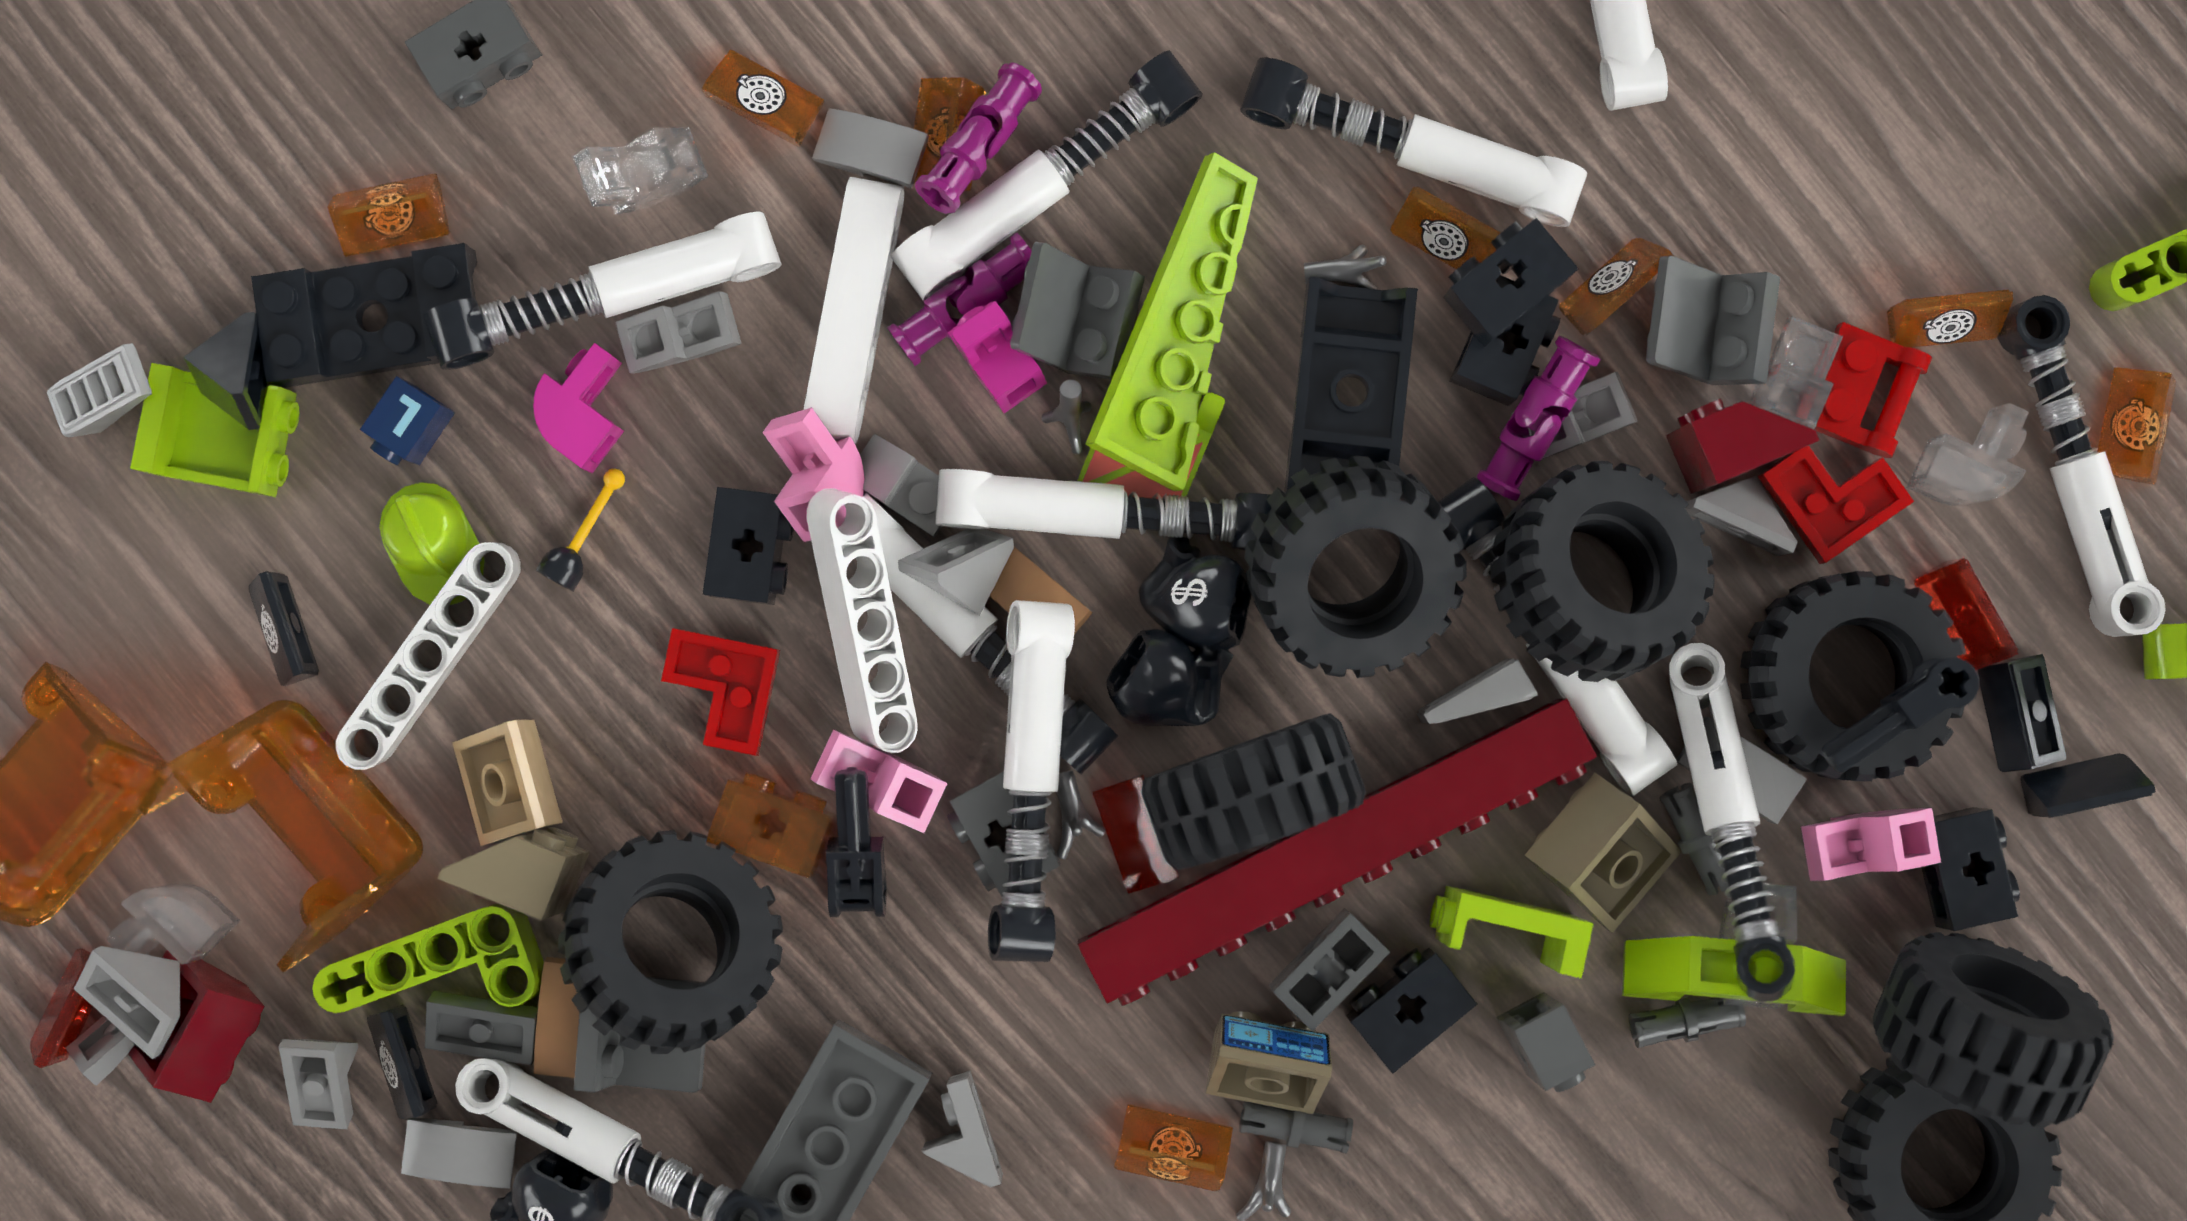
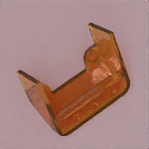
[138,700,423,973]

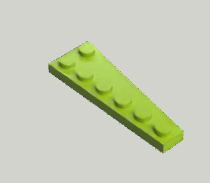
[1085,152,1258,491]

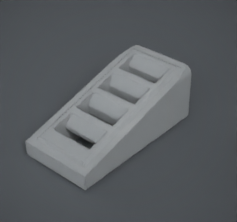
[47,343,152,437]
[1416,658,1538,724]

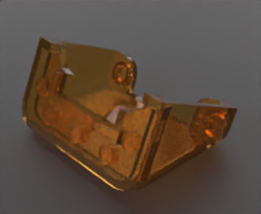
[0,661,173,927]

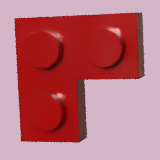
[1758,445,1914,564]
[661,628,781,756]

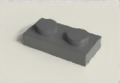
[425,991,538,1065]

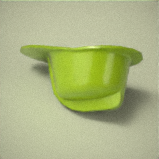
[379,482,485,605]

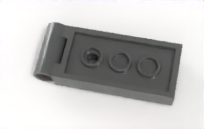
[740,1019,933,1221]

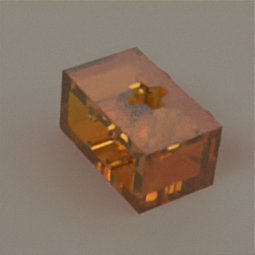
[706,772,837,878]

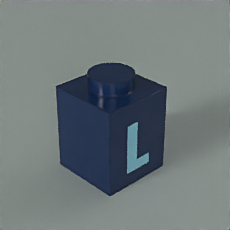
[360,376,456,466]

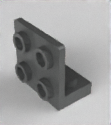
[1010,242,1145,380]
[1646,256,1780,385]
[574,976,706,1093]

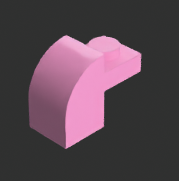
[763,408,865,542]
[810,729,947,833]
[1801,808,1941,881]

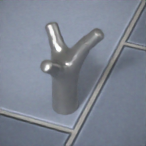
[1304,245,1387,290]
[1042,380,1092,454]
[1057,771,1106,859]
[1236,1141,1291,1221]

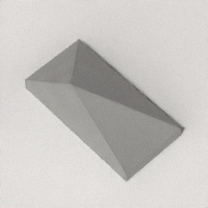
[1685,476,1798,556]
[898,529,1014,616]
[74,946,180,1059]

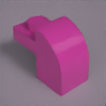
[947,301,1047,414]
[533,343,624,473]

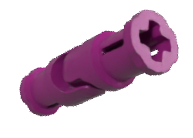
[915,62,1042,214]
[886,233,1032,366]
[1476,335,1601,501]

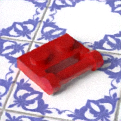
[1798,322,1932,458]

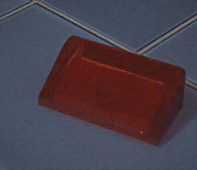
[1914,558,2019,670]
[1092,774,1179,894]
[30,948,93,1068]

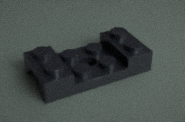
[251,243,477,388]
[1284,277,1418,493]

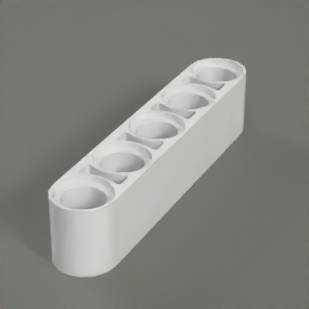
[804,177,905,443]
[807,488,918,753]
[336,542,521,770]

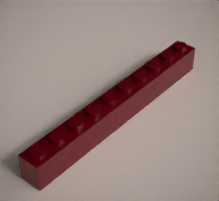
[1077,698,1597,1006]

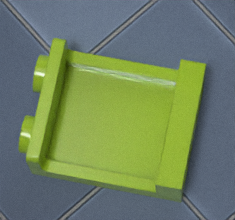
[130,363,300,497]
[1429,885,1594,979]

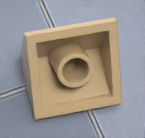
[452,720,563,846]

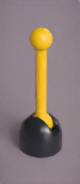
[535,468,625,592]

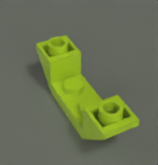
[1622,936,1846,1016]

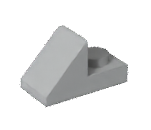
[860,434,942,537]
[279,1039,358,1129]
[922,1071,1003,1188]

